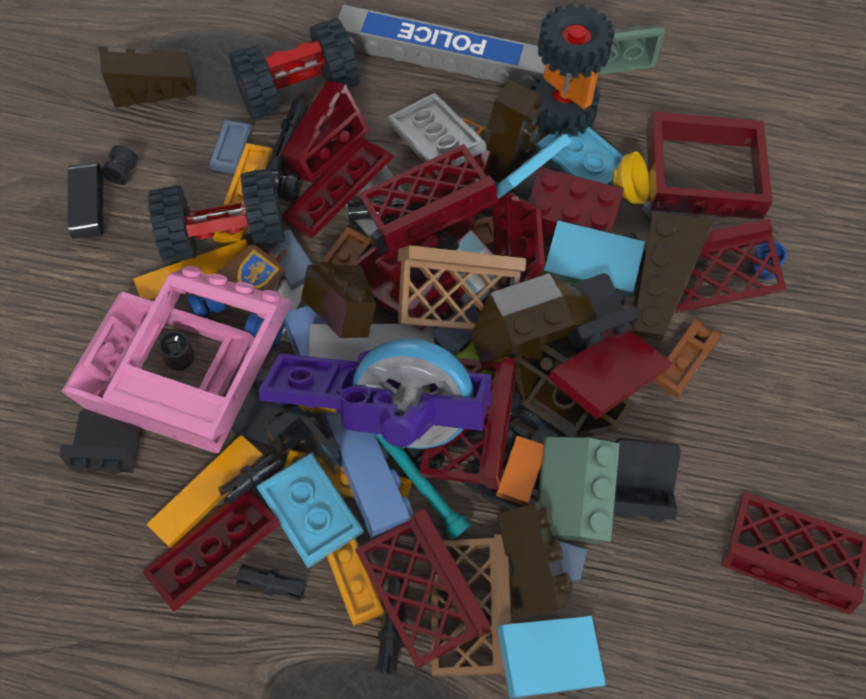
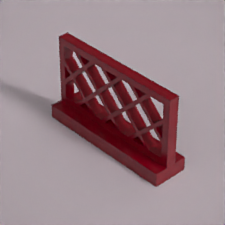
[358,144,498,253]
[674,218,786,314]
[419,358,517,490]
[721,492,866,615]
[355,508,491,669]

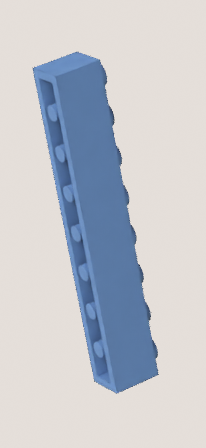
[284,306,413,541]

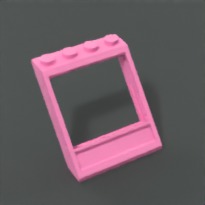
[103,266,292,440]
[61,292,263,453]

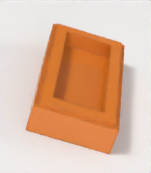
[496,436,544,506]

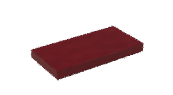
[548,331,672,419]

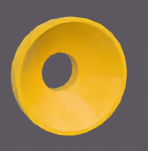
[613,151,649,204]

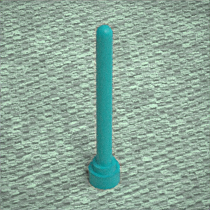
[374,434,472,541]

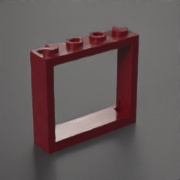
[647,112,773,219]

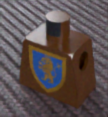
[216,242,287,292]

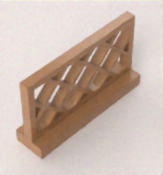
[398,245,526,330]
[431,534,514,677]

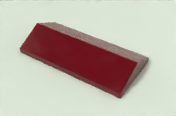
[282,137,394,238]
[142,490,281,612]

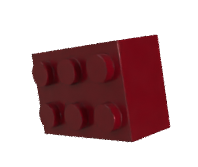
[529,167,624,240]

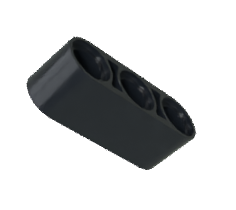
[68,162,104,239]

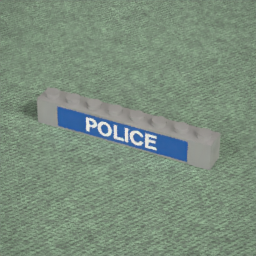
[338,5,546,89]

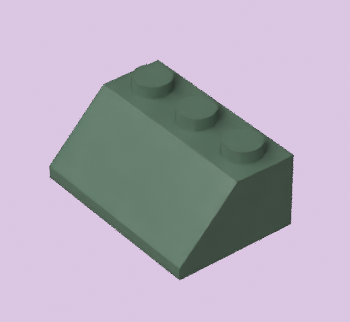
[598,25,665,75]
[538,437,620,544]

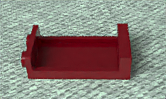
[351,246,465,331]

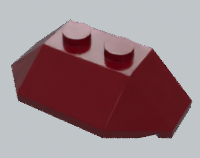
[492,192,545,290]

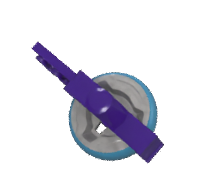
[259,338,491,449]

